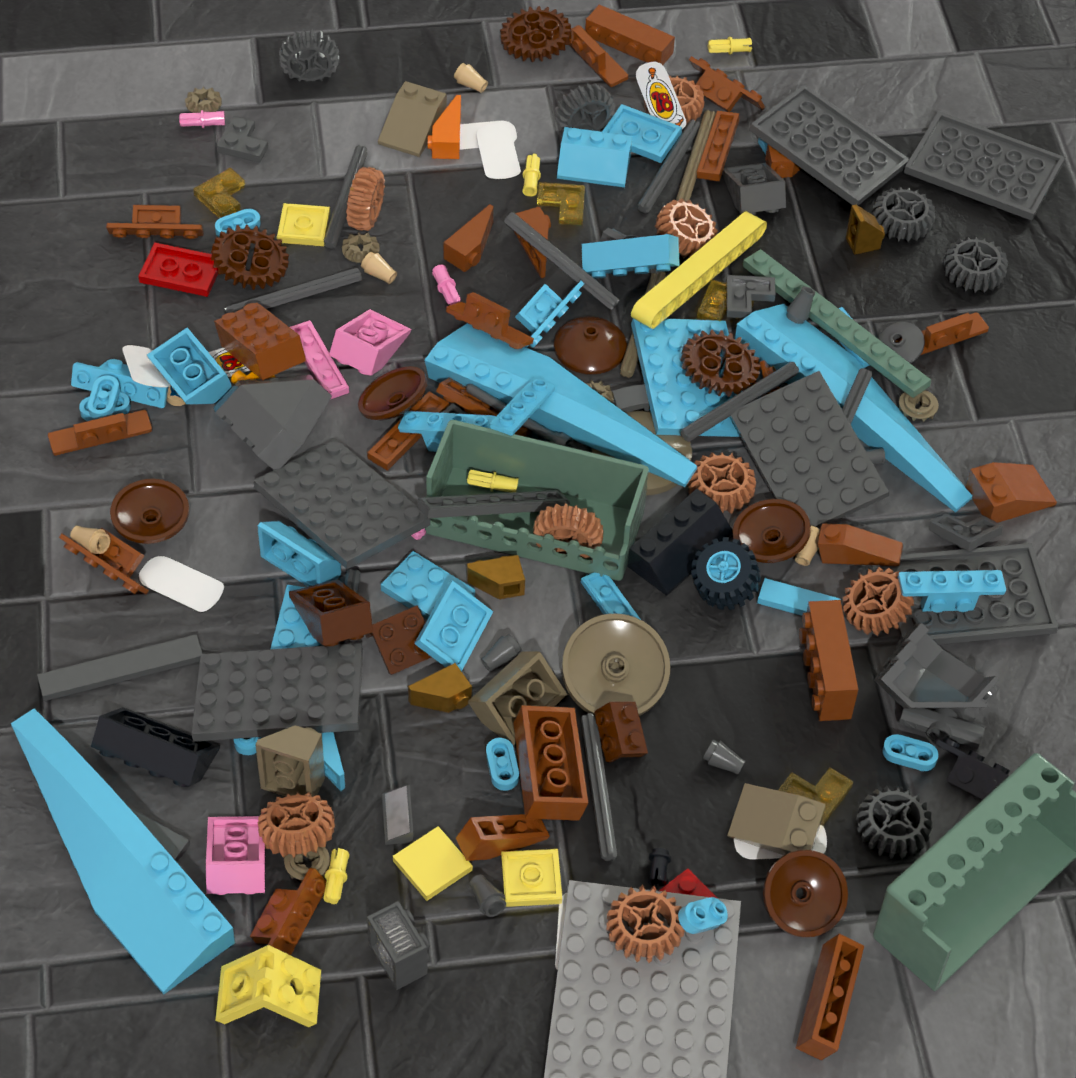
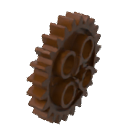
[500,6,572,62]
[211,225,289,290]
[680,329,761,397]

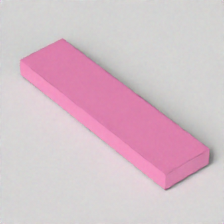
[290,320,349,400]

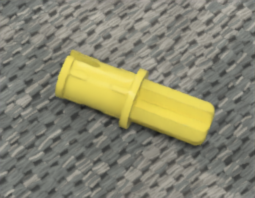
[707,37,752,55]
[523,154,541,196]
[467,470,519,493]
[323,848,350,904]

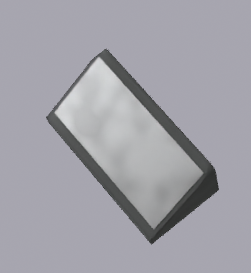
[382,785,413,845]

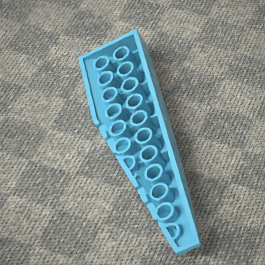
[735,304,973,512]
[424,323,697,487]
[11,709,235,995]

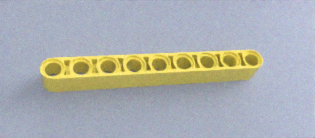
[631,211,767,329]

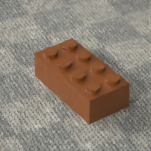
[214,302,306,380]
[799,600,859,721]
[513,705,588,820]

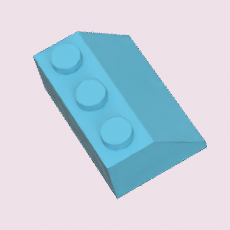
[557,127,632,188]
[147,328,232,404]
[257,521,341,587]

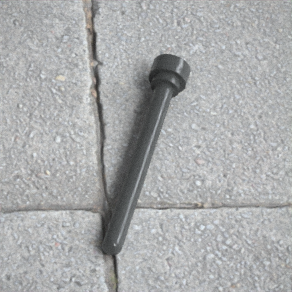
[466,384,572,447]

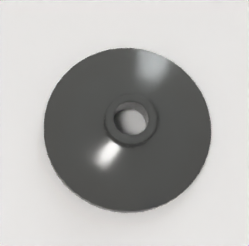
[878,322,925,364]

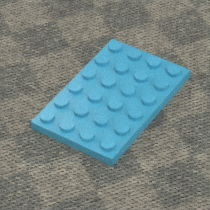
[631,319,743,437]

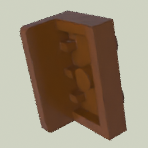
[594,702,648,762]

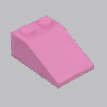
[329,309,411,376]
[206,816,265,895]

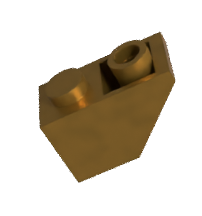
[467,555,525,599]

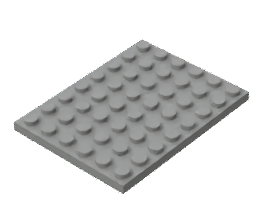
[544,880,741,1078]

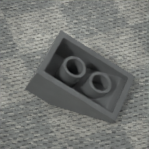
[722,162,786,215]

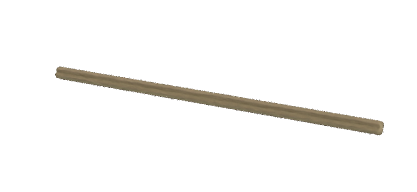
[620,110,716,378]

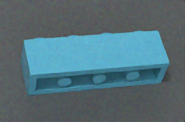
[582,234,679,278]

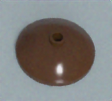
[554,316,627,374]
[358,366,427,420]
[110,479,189,544]
[733,499,811,563]
[763,850,848,937]

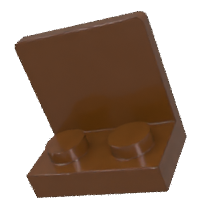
[365,605,431,675]

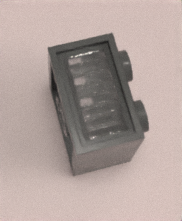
[367,901,430,990]

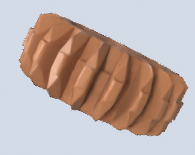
[644,75,705,125]
[346,167,385,231]
[655,198,718,258]
[687,452,756,514]
[533,503,604,558]
[842,567,914,636]
[258,791,335,858]
[606,884,685,963]

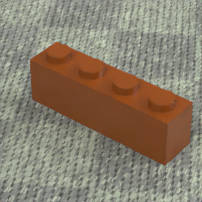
[585,4,675,65]
[796,934,864,1060]

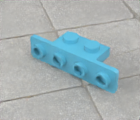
[515,281,585,348]
[71,359,168,408]
[490,378,555,436]
[398,411,496,452]
[898,570,1006,613]

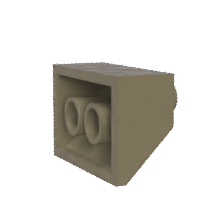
[468,651,567,745]
[255,725,325,797]

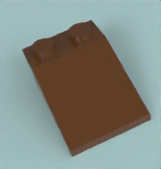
[289,579,373,646]

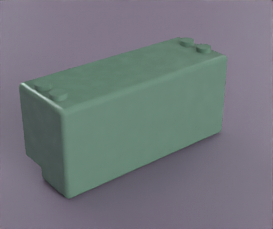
[425,420,649,581]
[873,753,1076,992]

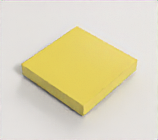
[277,203,330,246]
[393,826,473,901]
[501,849,562,907]

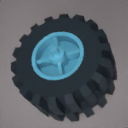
[691,537,761,610]

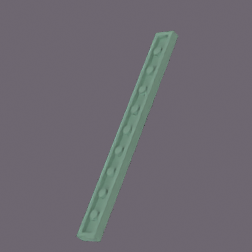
[743,249,931,398]

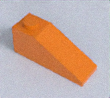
[428,95,461,159]

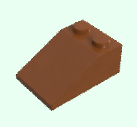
[966,462,1057,523]

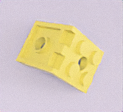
[215,945,321,1027]

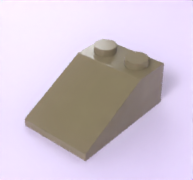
[378,81,447,157]
[727,783,826,855]

